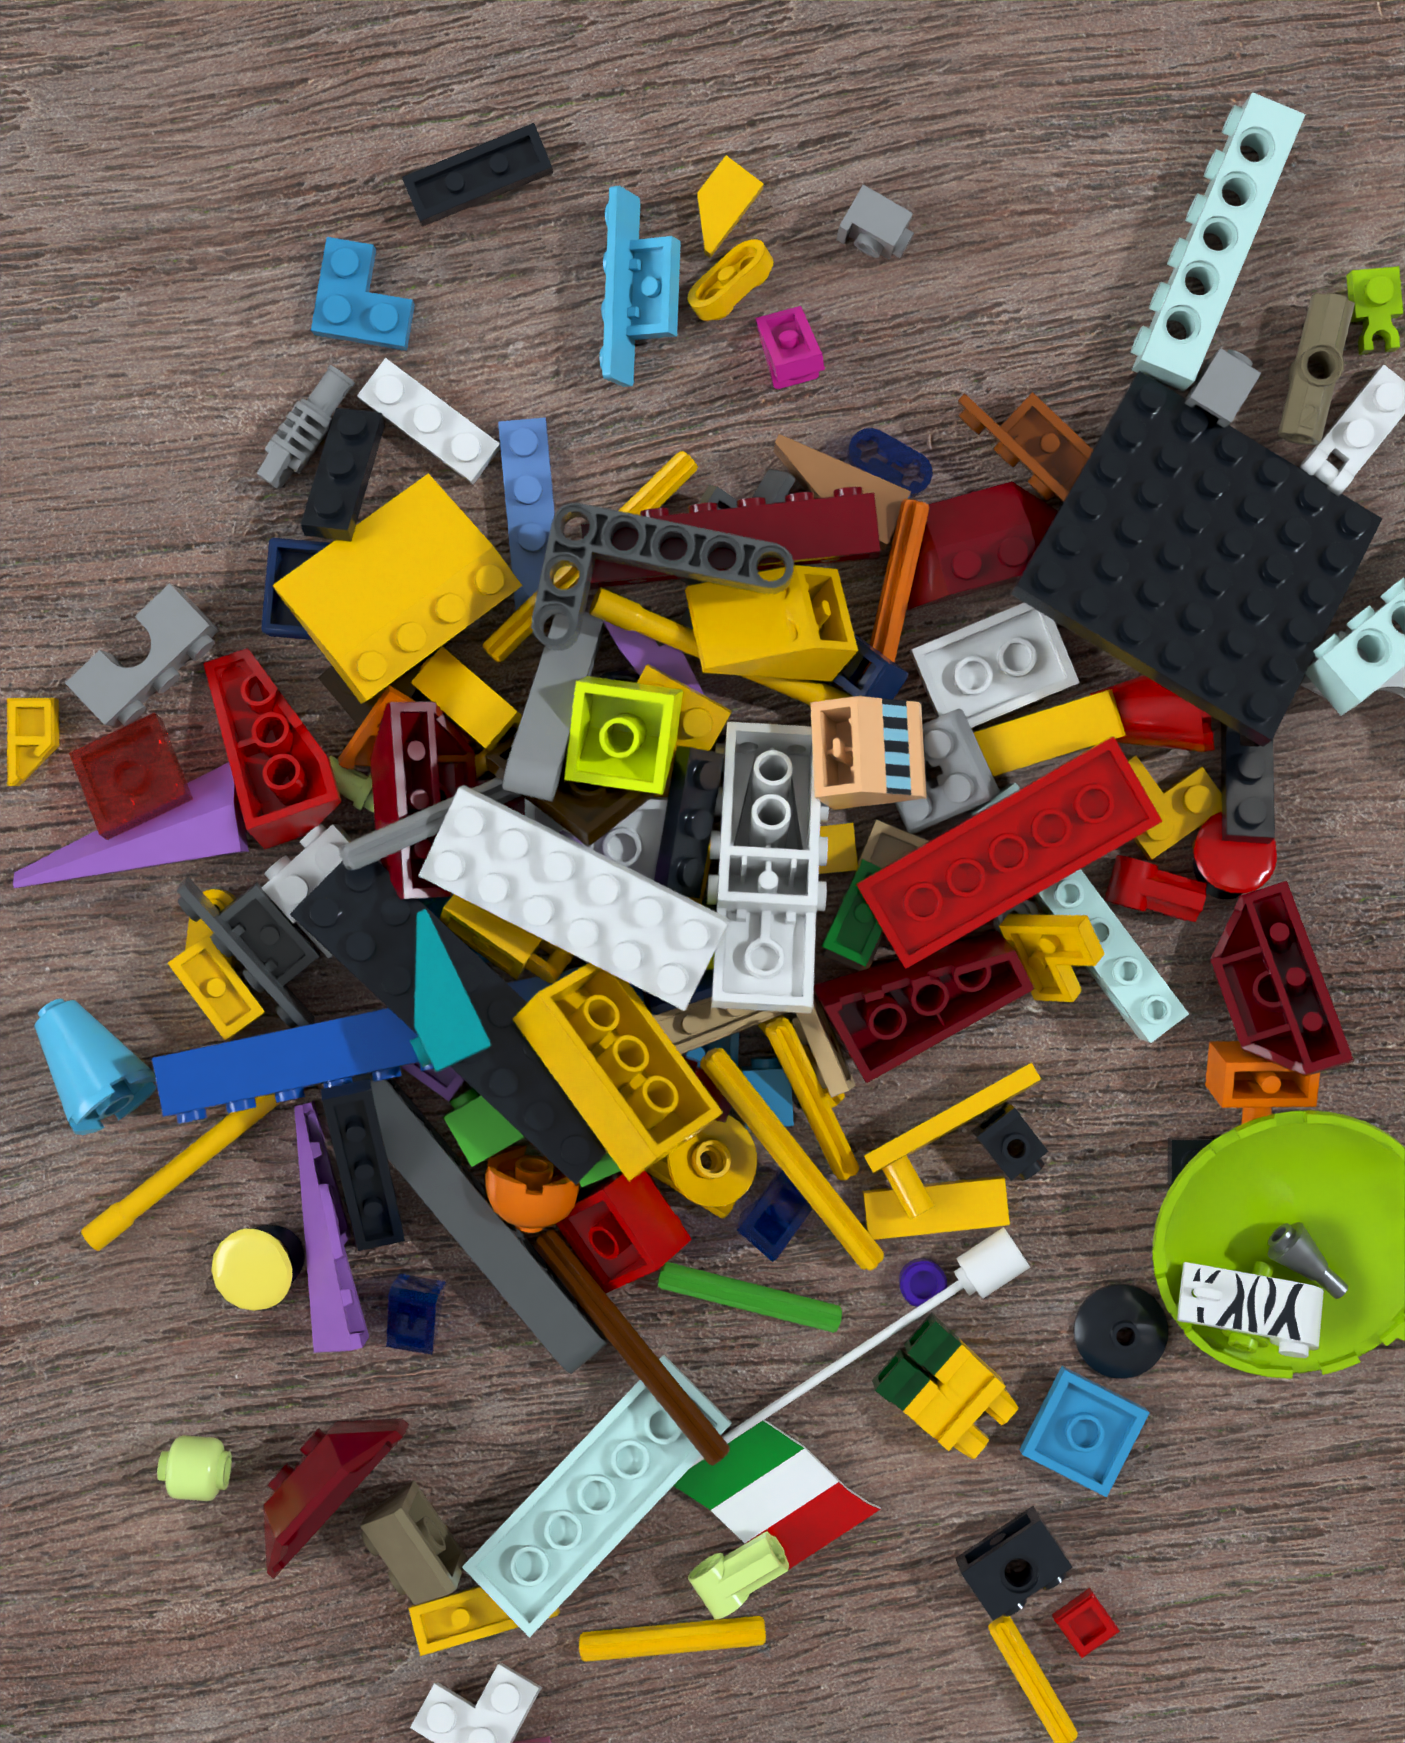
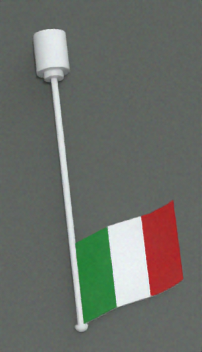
[673,1227,1031,1570]

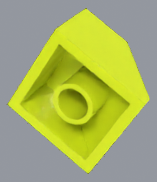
[564,676,683,794]

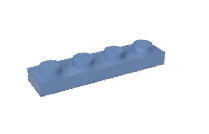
[498,417,555,611]

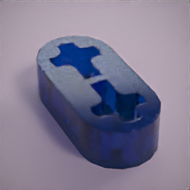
[847,428,933,498]

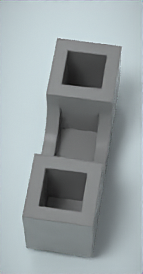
[65,583,220,728]

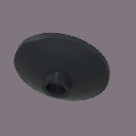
[1074,1284,1169,1379]

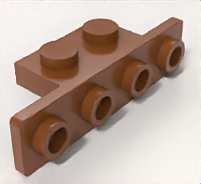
[958,392,1093,503]

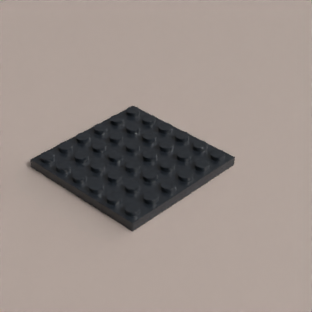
[1011,371,1383,747]

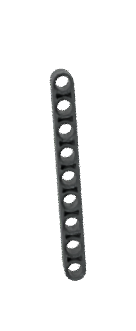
[338,1018,609,1374]

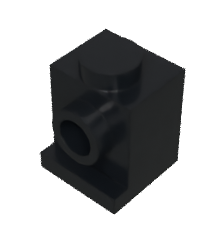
[971,1102,1049,1181]

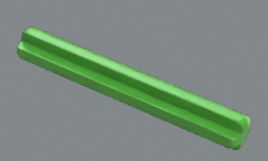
[658,1262,842,1333]

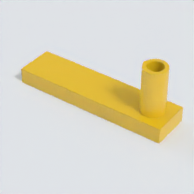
[864,1063,1041,1220]

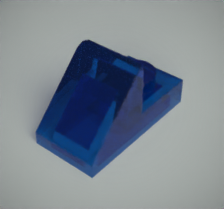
[736,1168,813,1262]

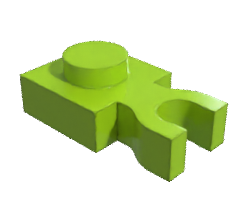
[1346,266,1403,355]

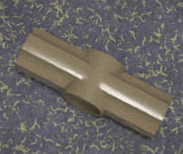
[1277,293,1355,445]

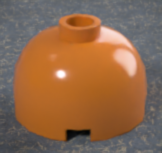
[485,1146,581,1233]

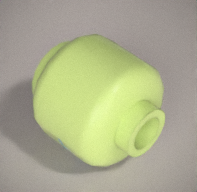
[157,1435,232,1501]

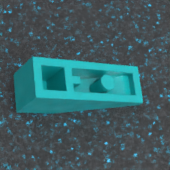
[410,909,491,1073]

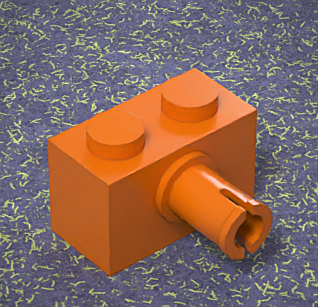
[1205,1041,1320,1125]

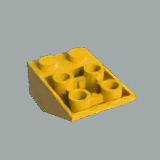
[685,565,858,681]

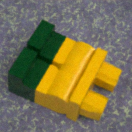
[872,1312,1019,1459]

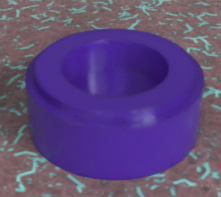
[899,1258,947,1307]

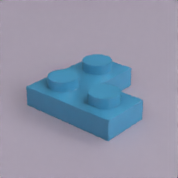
[311,237,415,351]

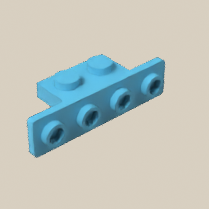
[599,186,681,387]

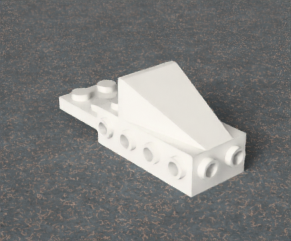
[707,722,829,1013]

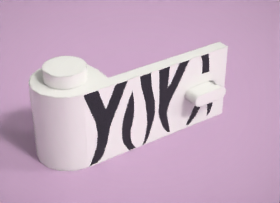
[1177,1262,1324,1358]

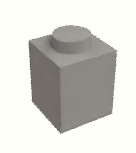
[1184,348,1261,428]

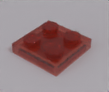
[69,712,193,840]

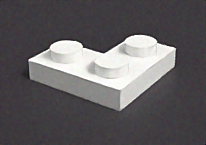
[410,1663,542,1743]

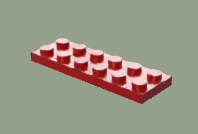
[856,736,1163,969]

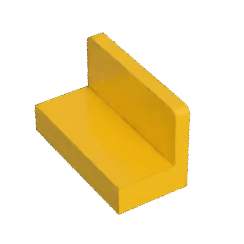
[167,935,265,1042]

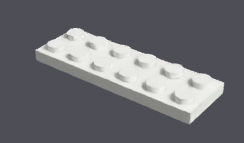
[419,785,730,1011]

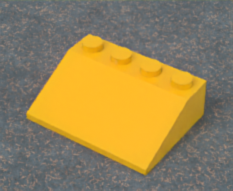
[273,473,522,704]

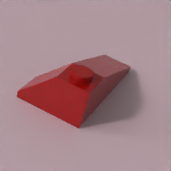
[203,648,341,850]

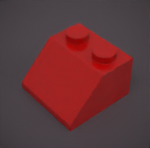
[556,1171,692,1293]

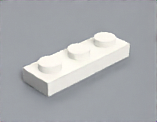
[357,358,501,484]

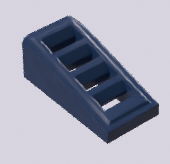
[833,634,908,699]

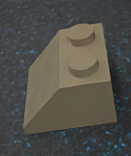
[360,1480,467,1605]

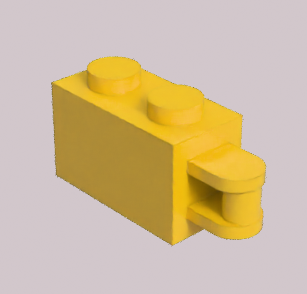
[440,894,574,984]

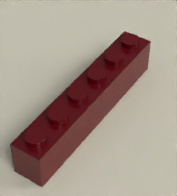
[581,487,880,589]

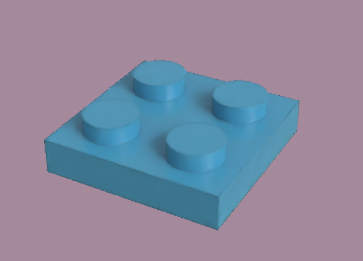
[1019,1366,1150,1497]

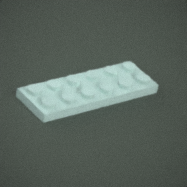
[462,1355,732,1638]

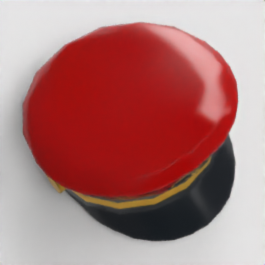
[1192,811,1277,899]

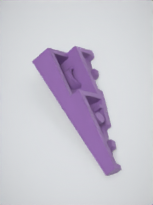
[13,762,249,888]
[294,1101,369,1353]

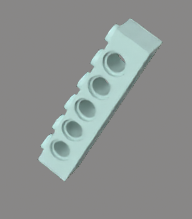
[1130,92,1305,392]
[1305,577,1405,716]
[970,783,1189,1043]

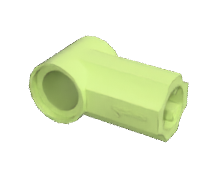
[688,1531,789,1619]

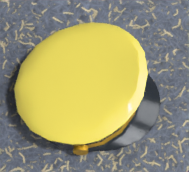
[211,1225,305,1311]

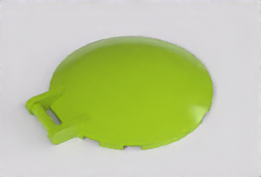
[1152,1110,1405,1379]

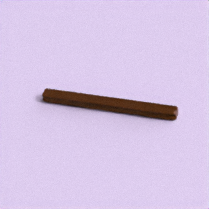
[533,1229,730,1466]

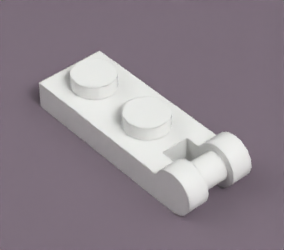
[1299,365,1405,496]

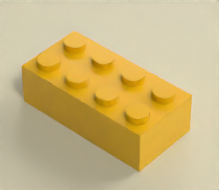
[513,963,723,1181]

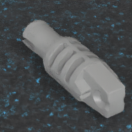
[257,365,355,490]

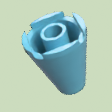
[34,999,156,1135]

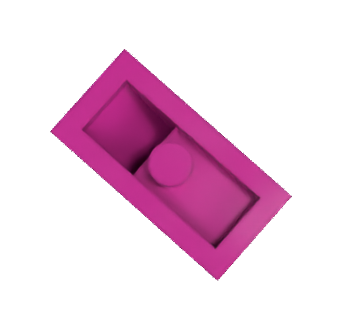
[755,306,825,389]

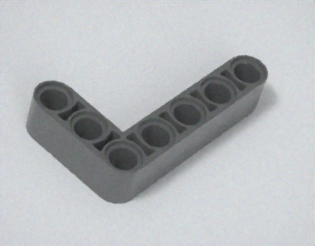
[532,503,794,651]

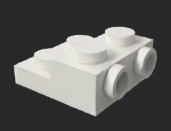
[262,824,353,959]

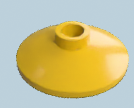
[667,1115,757,1207]

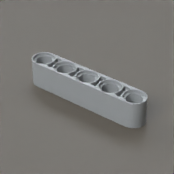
[503,612,604,802]

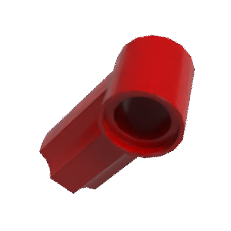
[1104,855,1207,922]

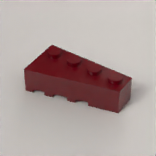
[813,931,1034,1084]

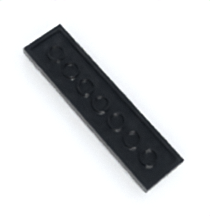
[290,860,607,1185]

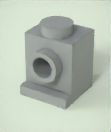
[836,185,914,260]

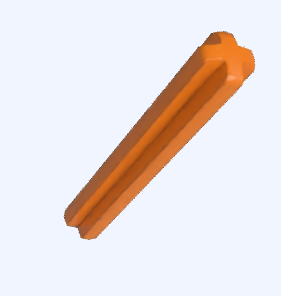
[863,499,929,675]

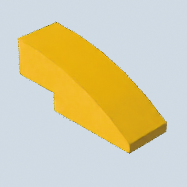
[974,689,1126,777]

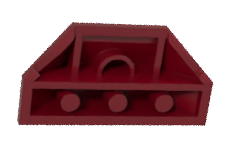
[885,481,1057,612]
[370,702,477,900]
[1210,881,1354,1077]
[263,1418,409,1579]

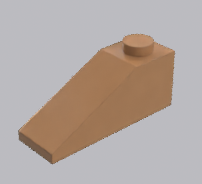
[773,434,911,551]

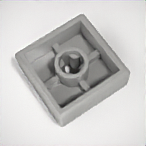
[895,708,1000,834]

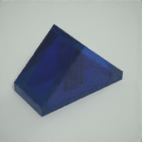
[386,1273,446,1355]

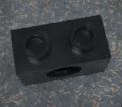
[955,1506,1073,1621]

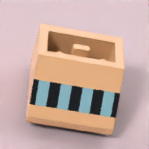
[810,696,926,810]

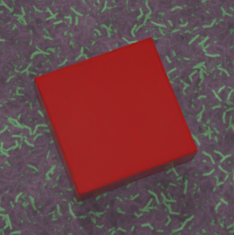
[1052,1588,1120,1659]

